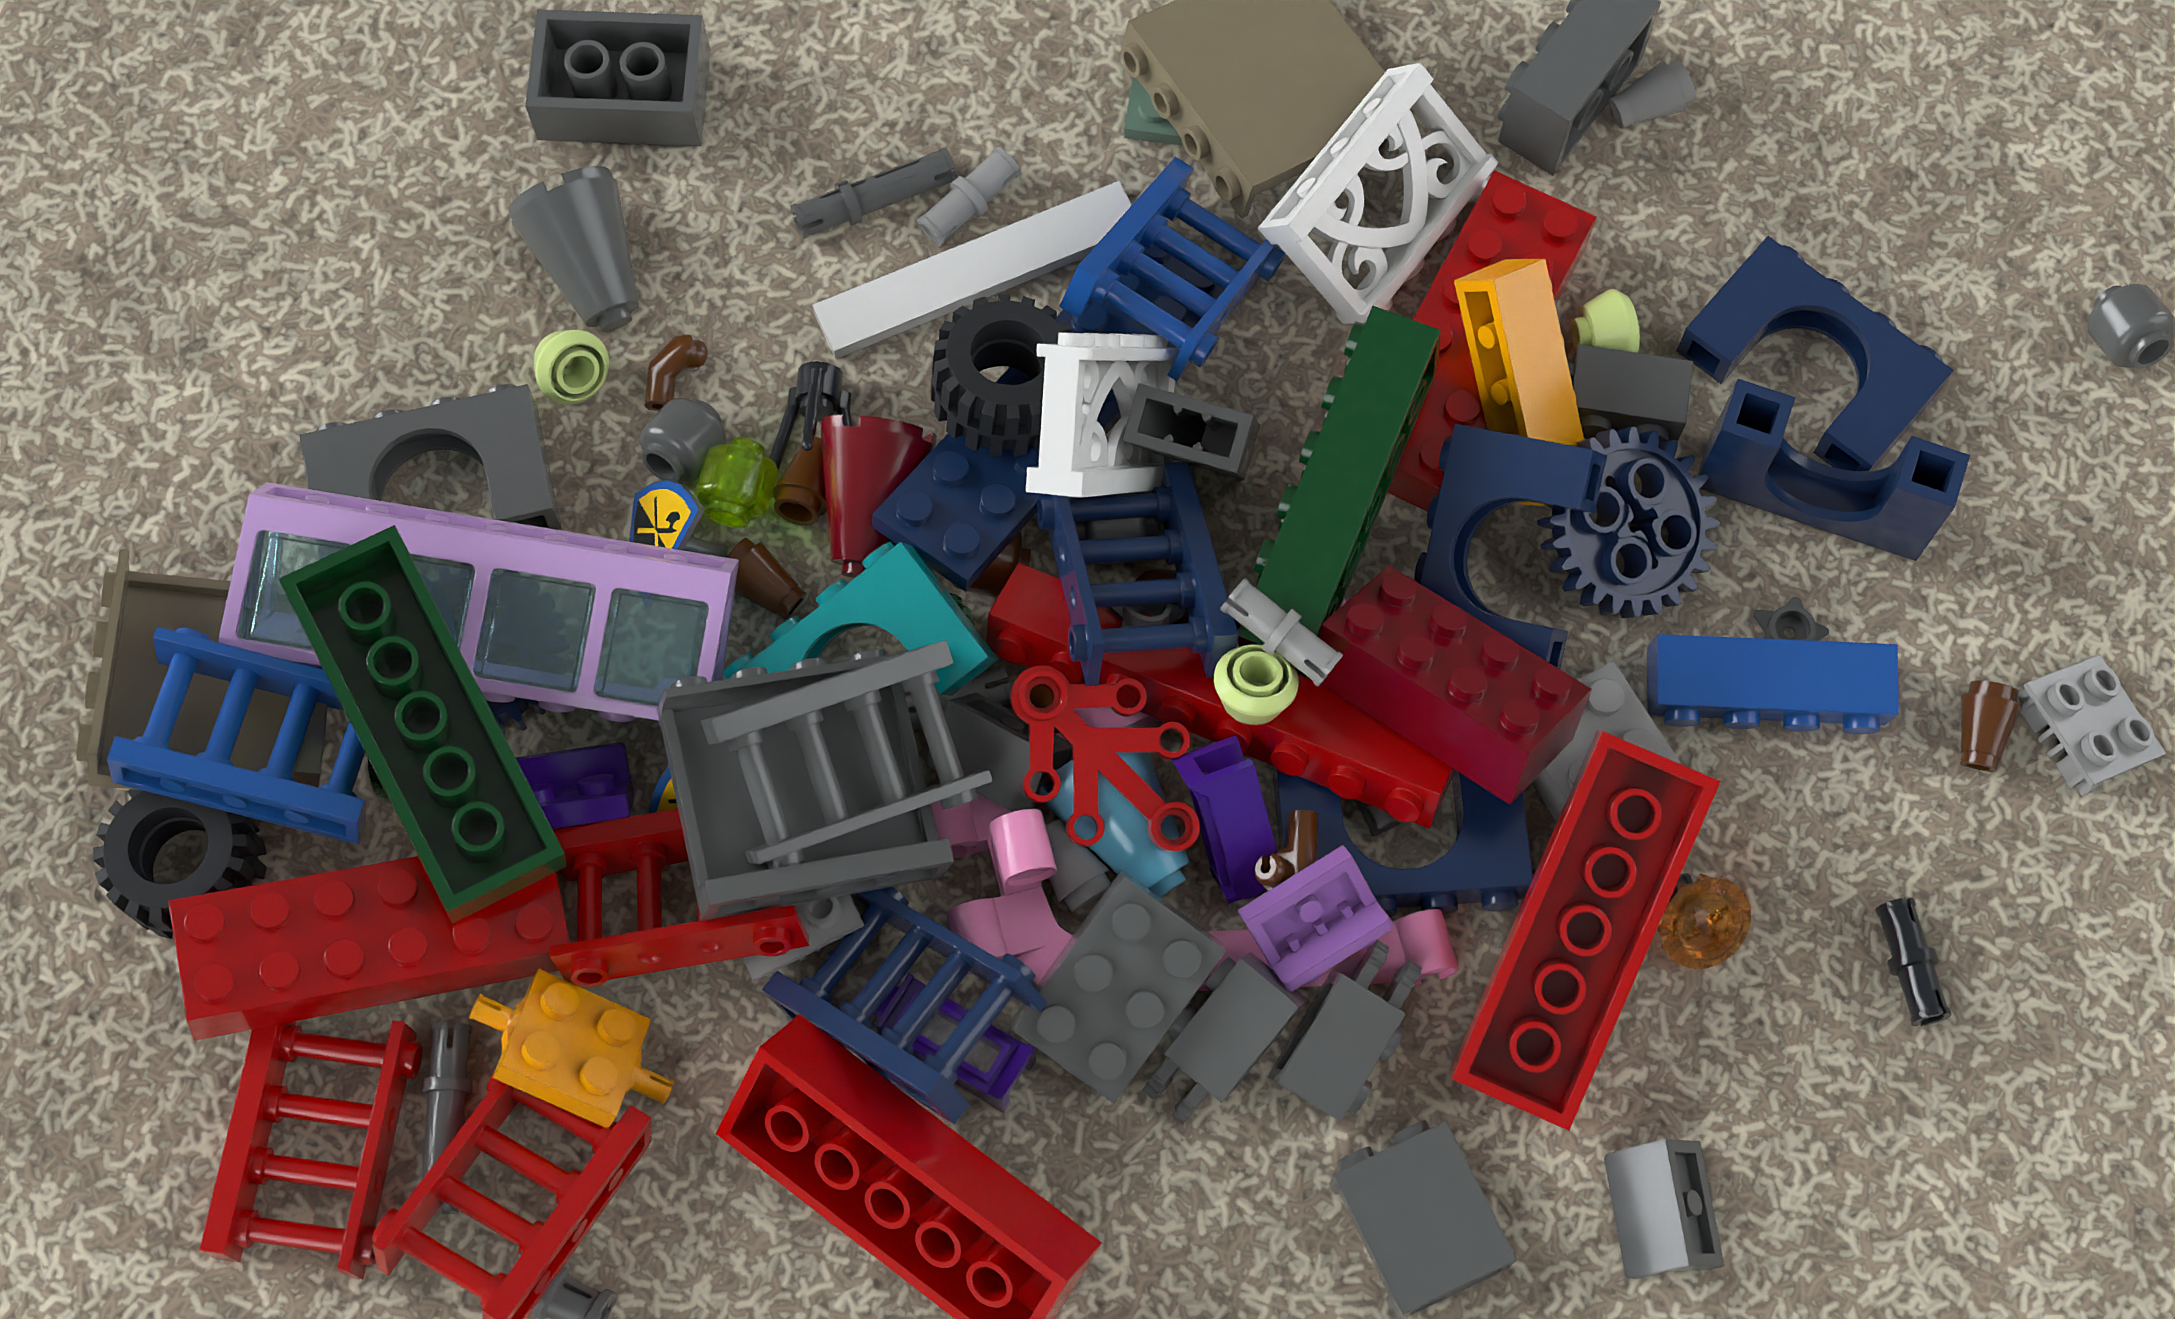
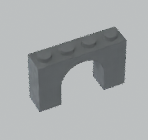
[299,384,562,559]

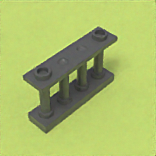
[701,640,993,869]

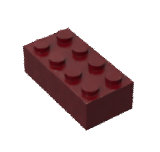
[1318,565,1592,804]

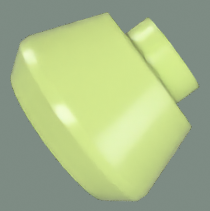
[1570,289,1640,353]
[534,330,609,405]
[1214,644,1299,725]

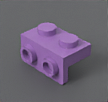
[1237,845,1394,992]

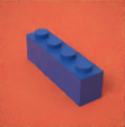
[1647,634,1899,734]

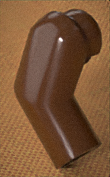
[644,334,708,411]

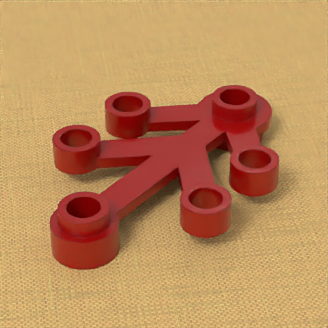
[1010,665,1200,852]

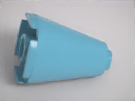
[1039,724,1190,897]

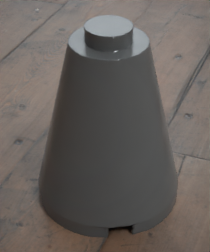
[508,166,639,332]

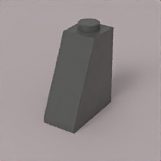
[1122,383,1260,480]

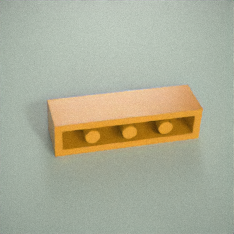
[1454,259,1584,506]

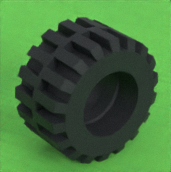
[930,294,1073,457]
[93,789,267,939]

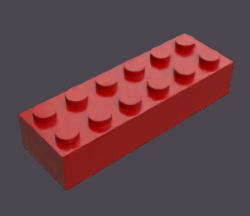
[1387,170,1597,512]
[1450,730,1721,1131]
[168,856,570,1041]
[715,1014,1102,1319]

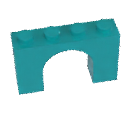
[723,542,999,696]

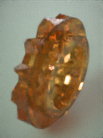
[1657,873,1751,969]

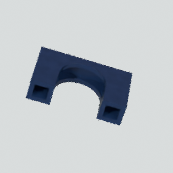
[1676,236,1954,471]
[1697,379,1970,561]
[1414,424,1607,669]
[1273,768,1533,918]

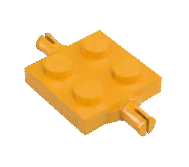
[468,969,674,1128]

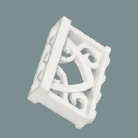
[1258,63,1498,324]
[1026,332,1180,497]

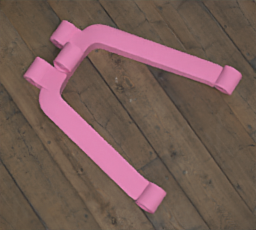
[930,598,1460,992]

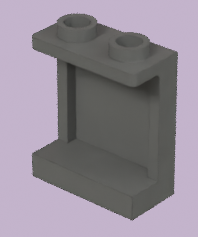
[1329,1120,1517,1319]

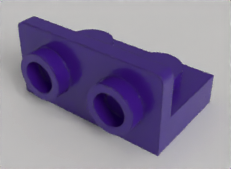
[515,742,634,829]

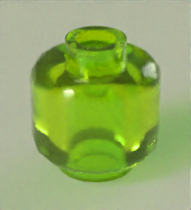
[695,437,778,528]

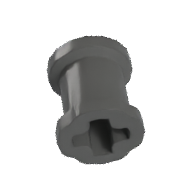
[532,1267,617,1319]

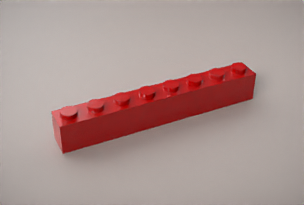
[986,563,1455,829]

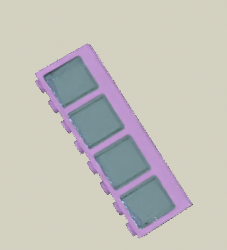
[218,482,739,727]

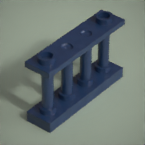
[1036,461,1238,686]
[762,887,1047,1125]

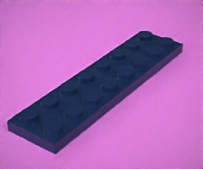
[871,245,1225,592]

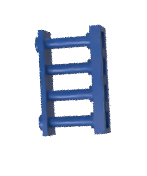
[1059,156,1286,381]
[107,627,366,845]

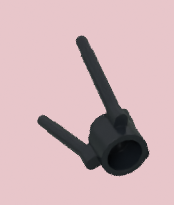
[759,361,852,496]

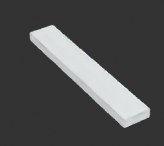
[812,181,1132,359]

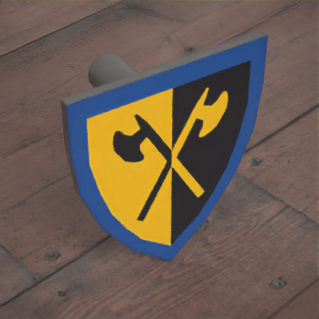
[629,480,727,609]

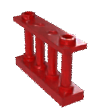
[550,809,809,987]
[199,1020,423,1280]
[372,1069,652,1319]

